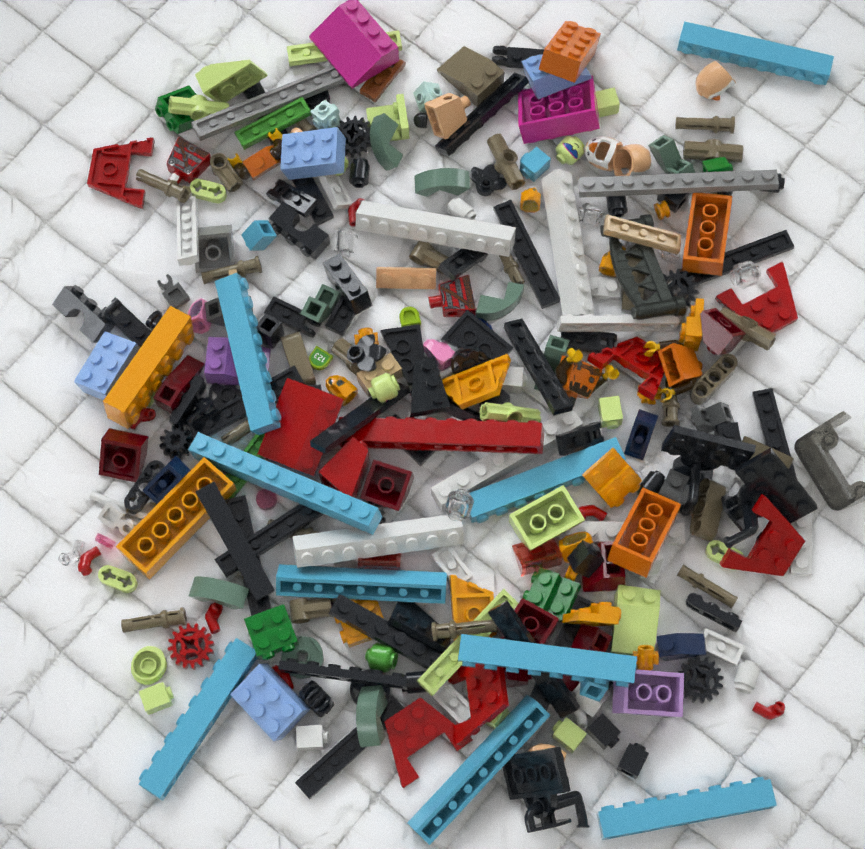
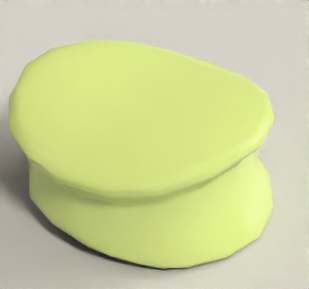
[131,646,167,685]

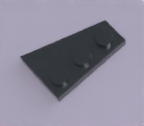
[441,310,513,360]
[380,324,425,386]
[410,357,450,418]
[387,601,451,653]

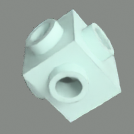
[413,81,443,113]
[310,100,341,129]

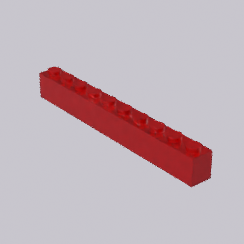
[338,416,545,454]

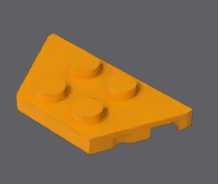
[442,354,511,409]
[449,575,497,640]

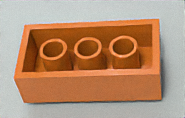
[538,21,601,83]
[682,193,733,276]
[607,488,681,578]

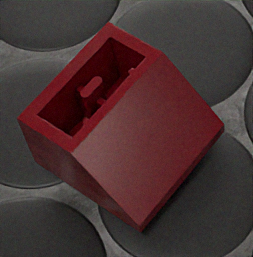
[582,541,625,592]

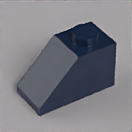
[624,409,658,460]
[142,456,191,504]
[657,633,707,661]

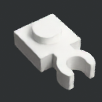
[97,500,136,536]

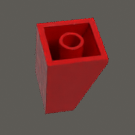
[319,437,370,499]

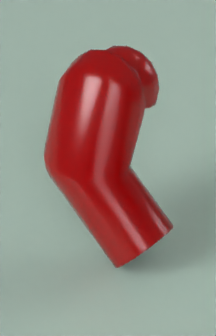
[752,701,786,720]

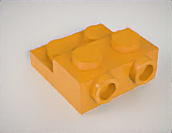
[679,298,704,352]
[582,447,642,508]
[334,599,384,648]
[562,602,621,627]

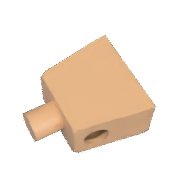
[424,93,471,140]

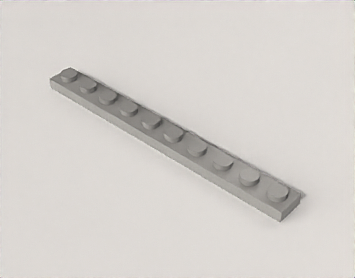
[191,66,346,141]
[579,169,779,198]

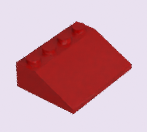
[257,378,344,477]

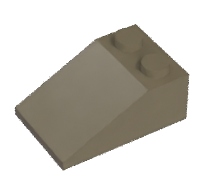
[437,46,505,107]

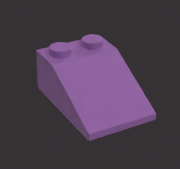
[204,337,271,385]

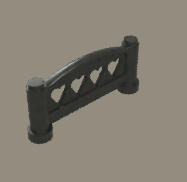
[600,214,686,320]

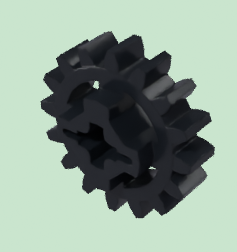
[336,116,371,158]
[663,269,699,308]
[677,656,724,704]

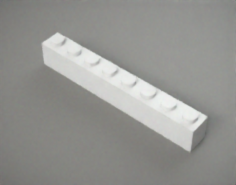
[541,169,595,316]
[356,200,516,257]
[431,409,583,512]
[293,513,464,568]

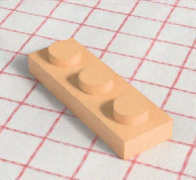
[376,267,436,289]

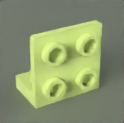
[366,94,409,141]

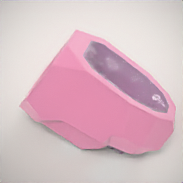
[187,298,211,334]
[423,339,455,370]

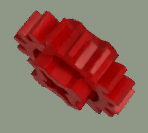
[167,623,215,670]

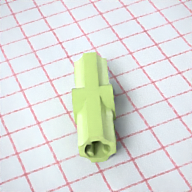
[168,95,229,121]
[479,402,541,423]

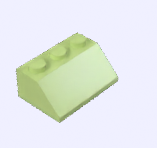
[509,485,585,551]

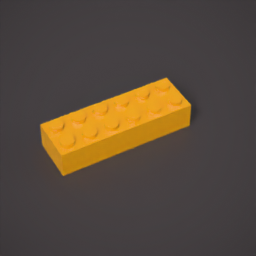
[103,306,195,429]
[116,457,236,580]

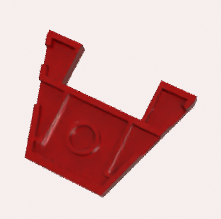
[87,137,155,209]
[715,262,798,333]
[587,336,665,401]
[719,494,805,576]
[448,664,509,746]
[384,697,473,788]

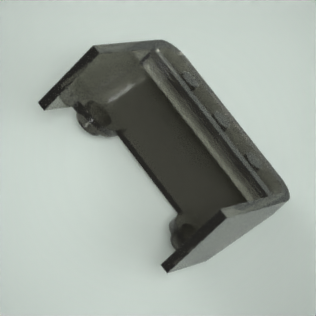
[794,411,865,511]

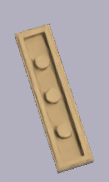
[603,214,682,255]

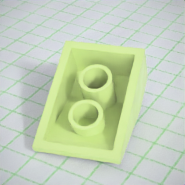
[195,60,268,102]
[611,584,661,656]

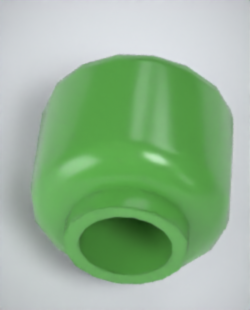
[365,643,398,673]

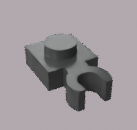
[157,274,190,309]

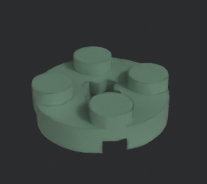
[281,636,324,680]

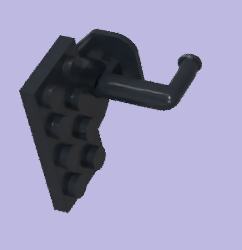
[661,425,756,516]
[721,447,818,548]
[502,746,590,833]

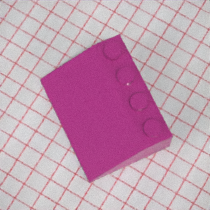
[309,0,399,89]
[518,75,600,144]

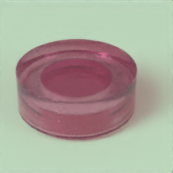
[256,489,277,510]
[95,533,116,549]

